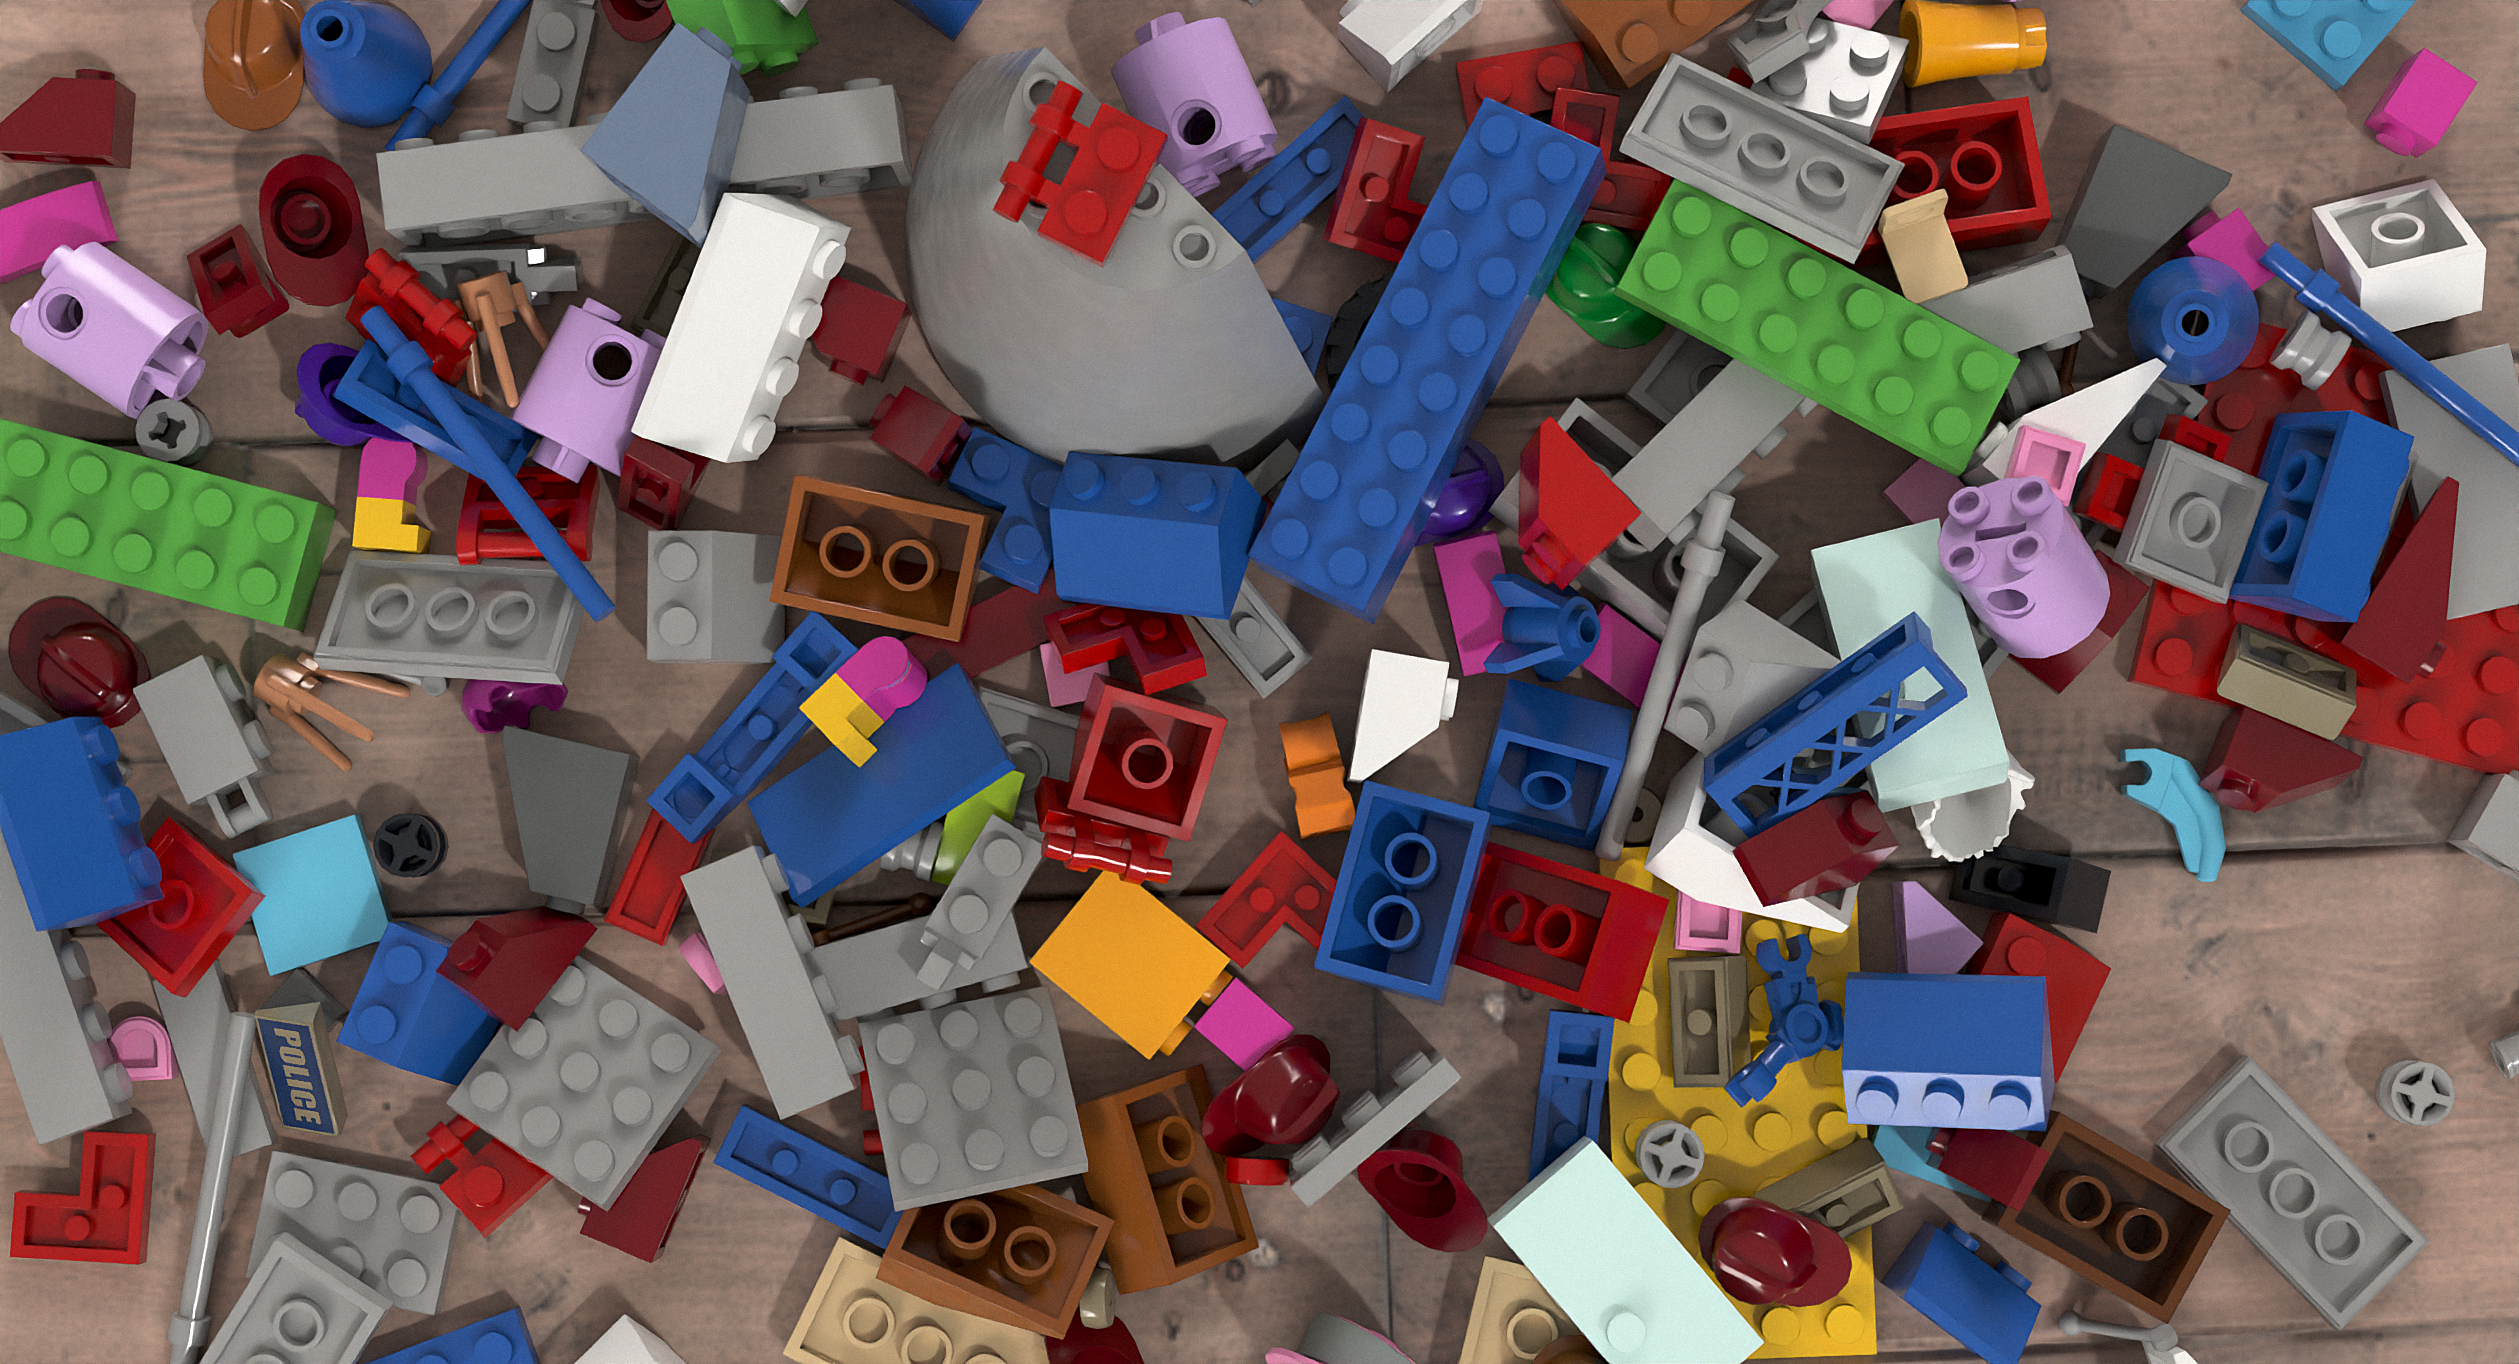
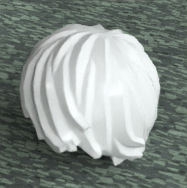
[1911,748,2035,863]

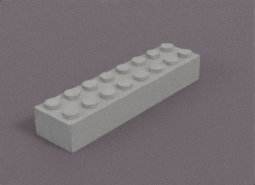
[376,78,913,247]

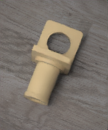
[1878,189,1968,305]

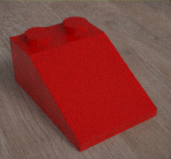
[1455,841,1670,1023]

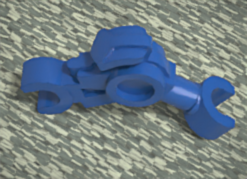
[1724,934,1844,1107]

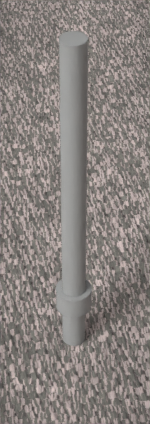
[1594,491,1735,861]
[167,1012,256,1364]

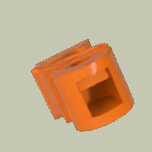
[1278,712,1356,841]

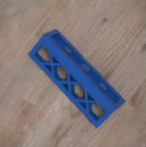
[1704,611,1968,839]

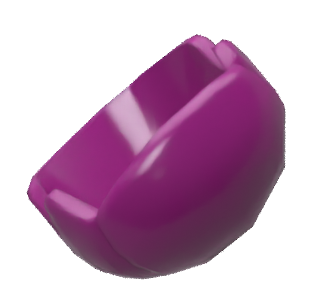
[461,679,569,734]

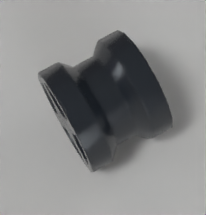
[373,813,449,878]

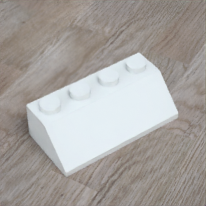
[631,193,851,463]

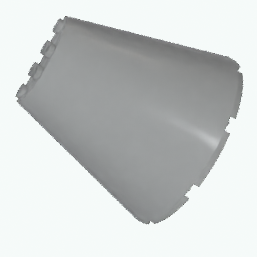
[905,47,1327,473]

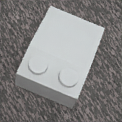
[1958,358,2166,488]
[1644,751,1860,933]

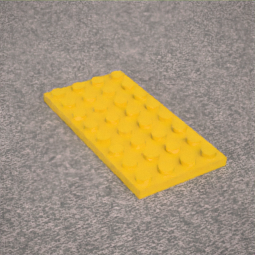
[1597,847,1877,1359]

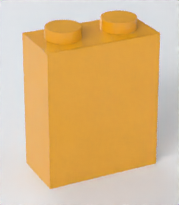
[1029,870,1233,1060]

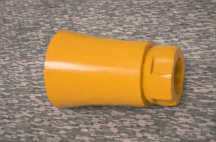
[1898,0,2047,88]

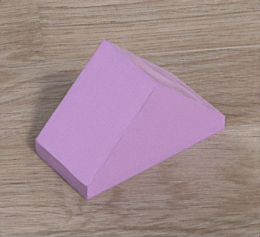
[1892,881,1984,974]

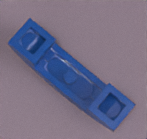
[646,611,860,844]
[1521,1008,1615,1265]

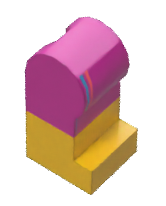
[352,437,431,554]
[799,636,927,768]

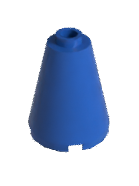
[300,0,433,128]
[2127,256,2259,385]

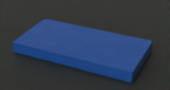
[747,663,1016,908]

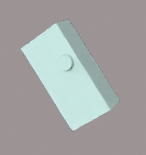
[1811,518,2010,813]
[1487,1136,1765,1364]

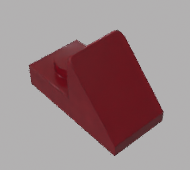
[187,224,290,338]
[616,435,711,531]

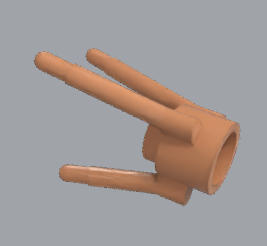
[454,270,551,408]
[253,652,410,771]

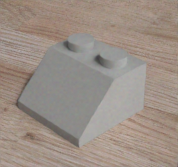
[647,531,786,664]
[1664,599,1842,769]

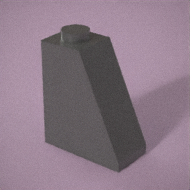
[2054,124,2232,301]
[501,725,640,915]

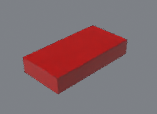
[604,808,716,946]

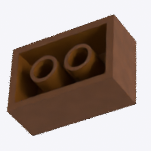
[1981,1110,2231,1324]

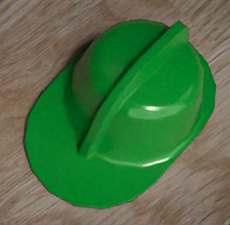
[1545,221,1667,349]

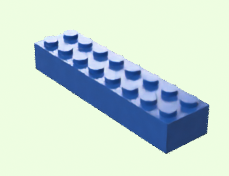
[1248,96,1607,625]

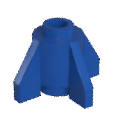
[1483,573,1601,682]

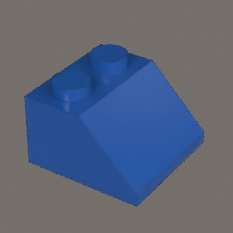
[1473,678,1633,851]
[336,921,501,1086]
[1880,1221,2042,1364]

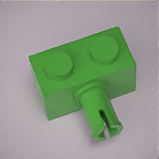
[666,0,819,77]

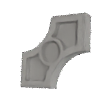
[1725,0,1833,83]

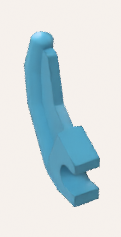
[2119,748,2226,882]

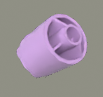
[1111,12,1278,198]
[10,241,209,420]
[509,298,667,483]
[1938,476,2110,658]

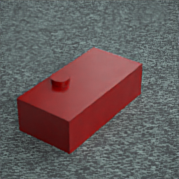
[1795,96,2052,268]

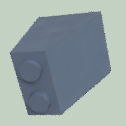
[580,22,750,250]

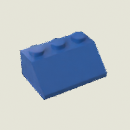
[2228,410,2415,623]
[1049,452,1267,620]
[0,717,164,932]
[1314,780,1493,1007]
[1842,972,2055,1131]

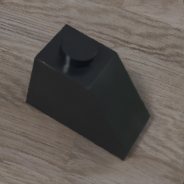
[1948,844,2111,934]

